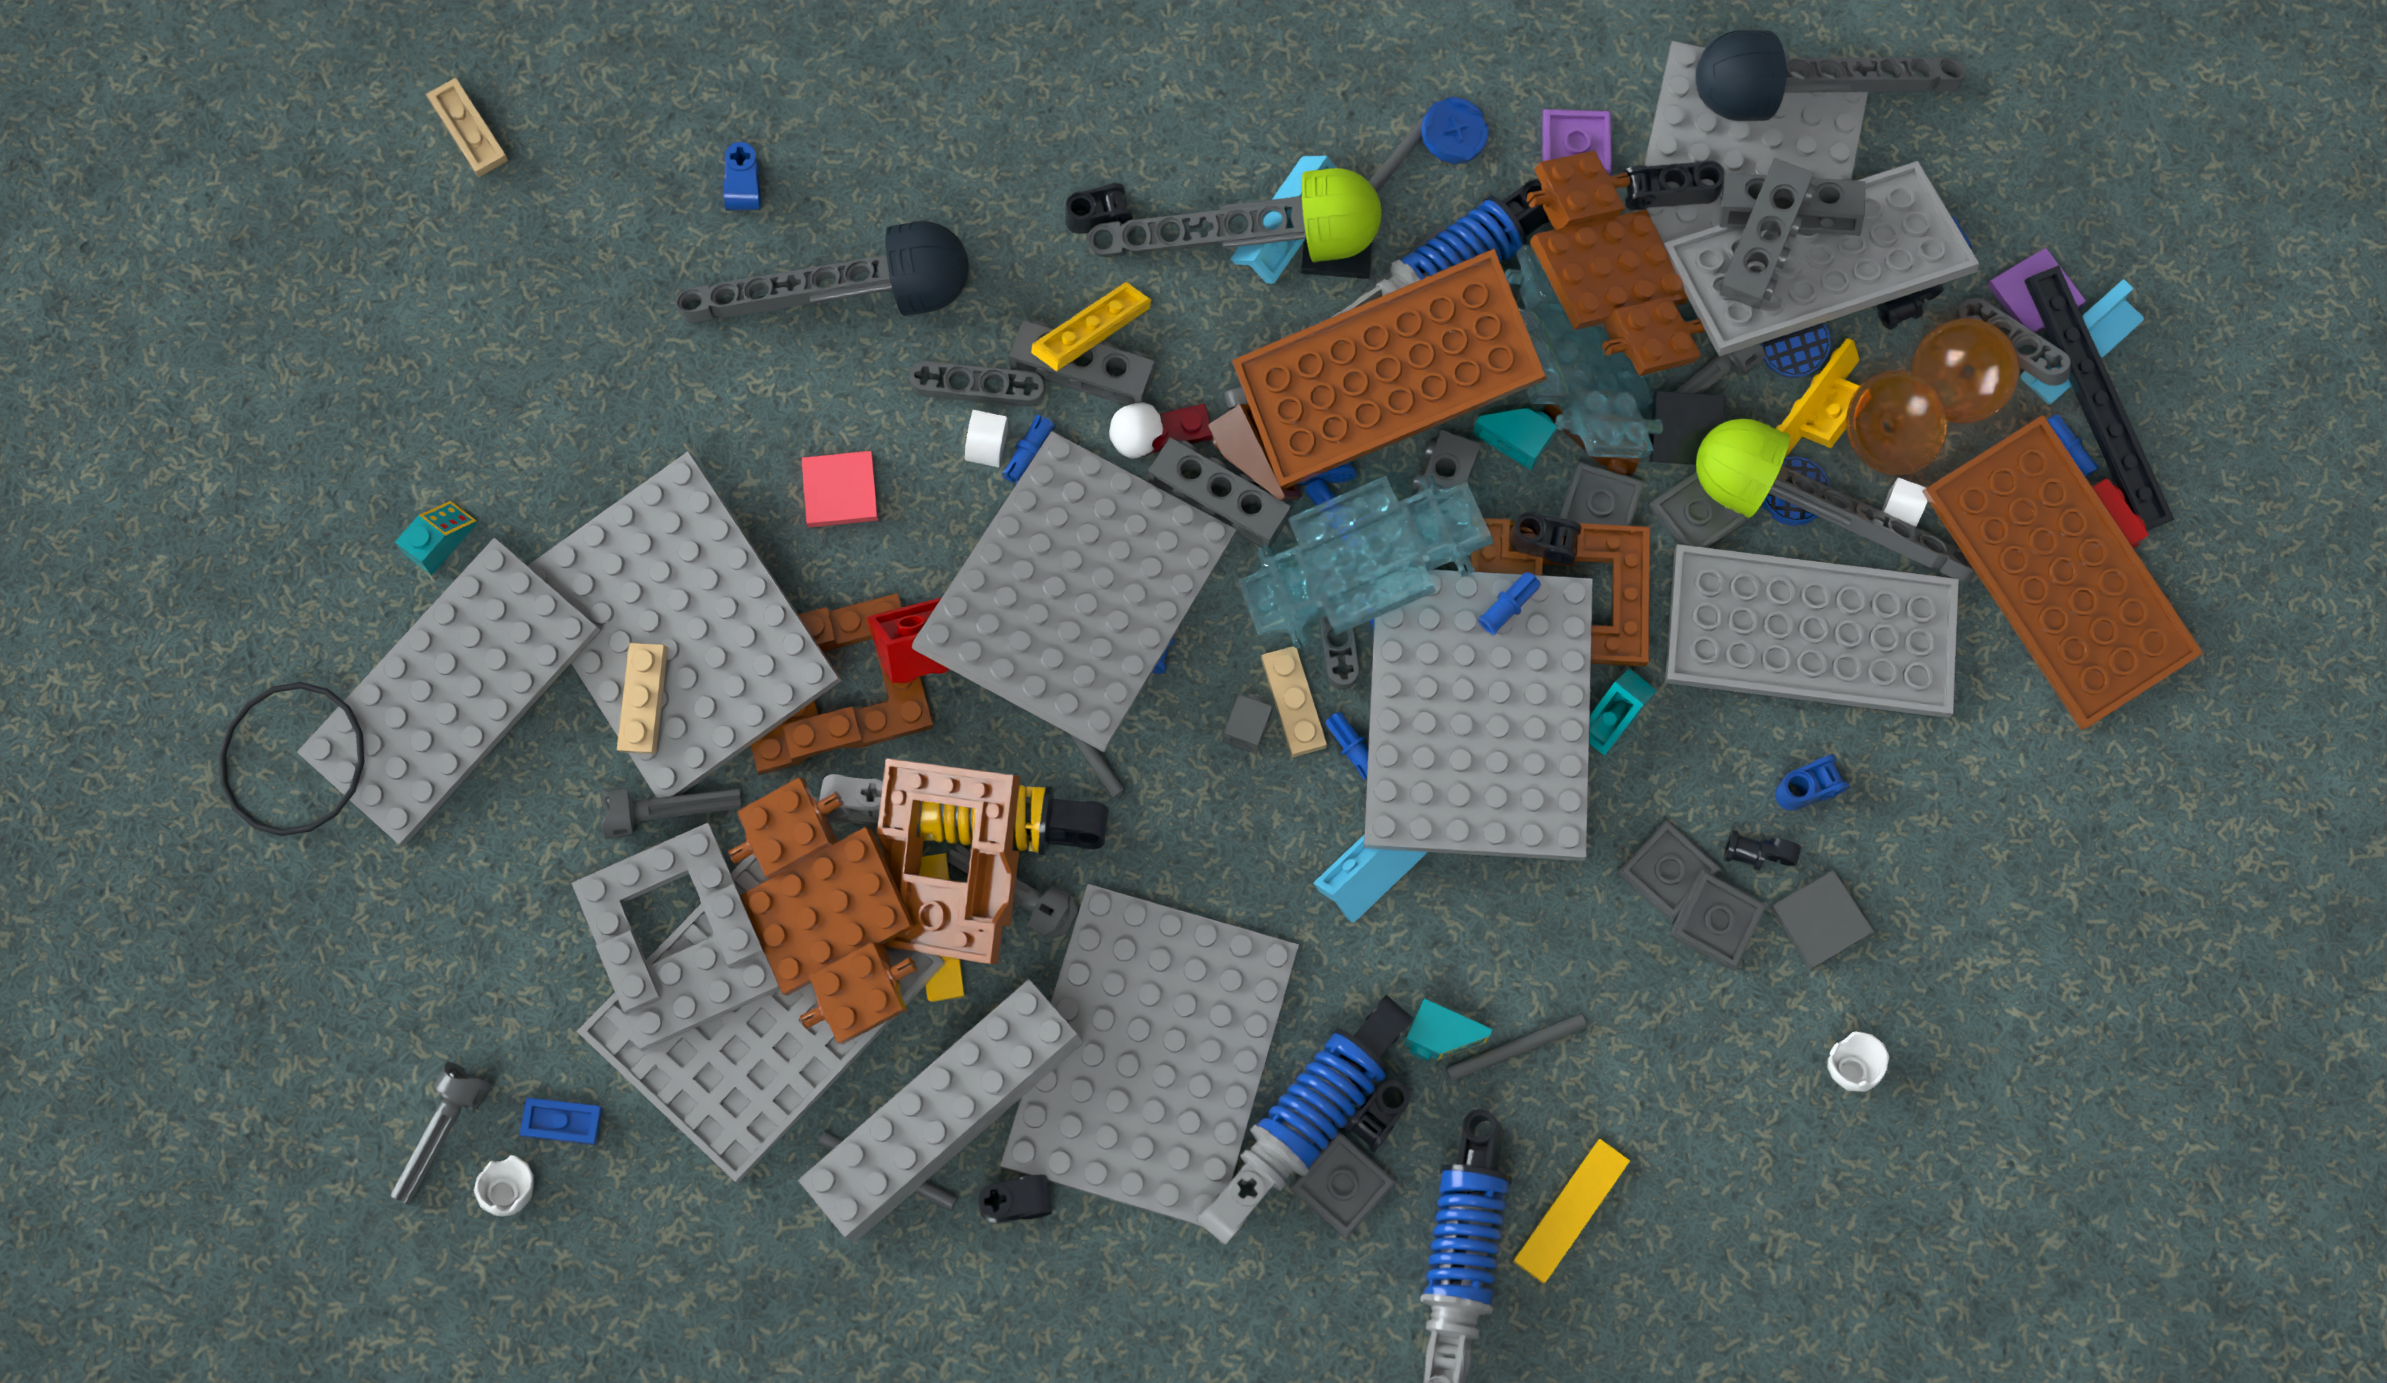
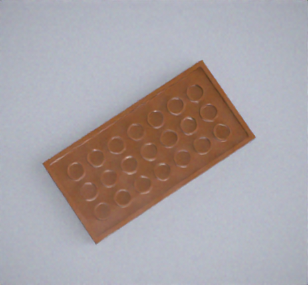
[1232,249,1547,489]
[1922,415,2203,730]

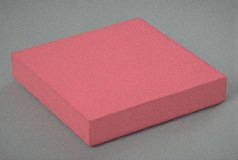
[801,451,878,528]

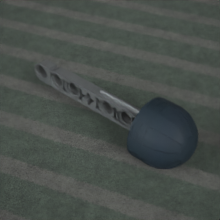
[1695,30,1967,121]
[675,221,969,323]

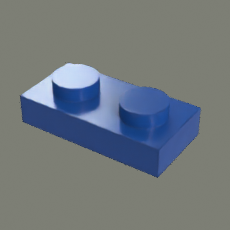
[520,1098,603,1146]

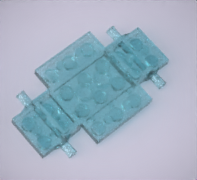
[1505,245,1663,458]
[1238,475,1494,648]

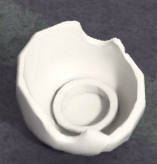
[1109,402,1163,459]
[1828,1032,1890,1092]
[474,1155,534,1216]

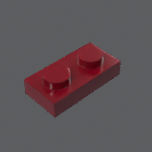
[1146,404,1213,455]

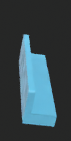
[1230,156,1337,284]
[2020,279,2144,405]
[1314,835,1428,923]

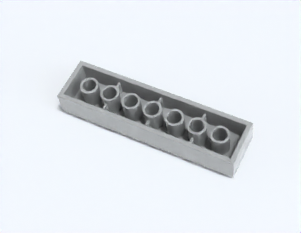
[798,979,1083,1244]

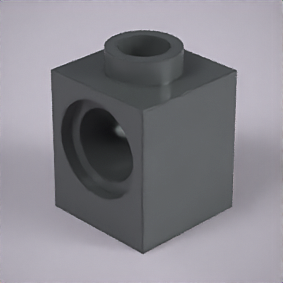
[1223,694,1272,755]

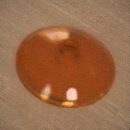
[1911,318,2019,424]
[1846,370,1948,476]

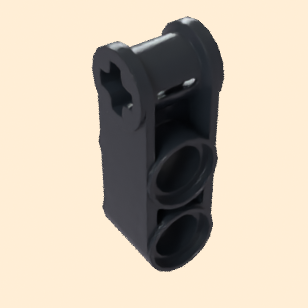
[1622,161,1725,210]

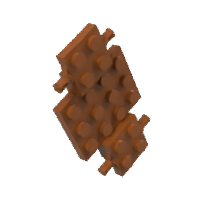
[1527,150,1705,376]
[728,777,917,1044]

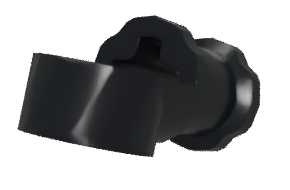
[1877,284,1944,330]
[1723,830,1801,871]

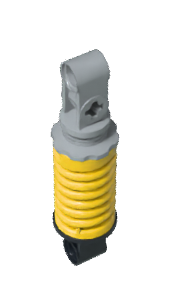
[819,774,1109,856]

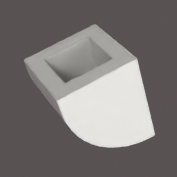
[965,410,1009,467]
[1882,478,1928,527]

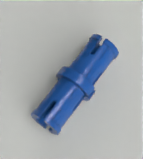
[1002,415,1055,484]

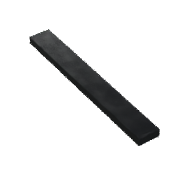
[2024,265,2174,531]

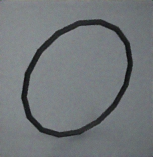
[219,682,365,836]

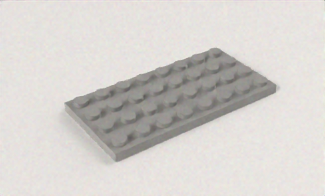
[1664,161,1979,357]
[297,538,601,847]
[1665,544,1959,718]

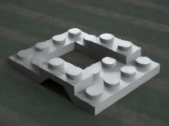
[571,823,780,1051]

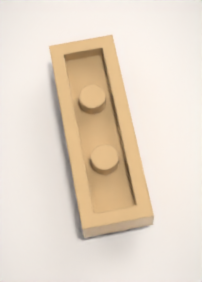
[426,78,508,178]
[617,643,668,754]
[1261,646,1327,758]

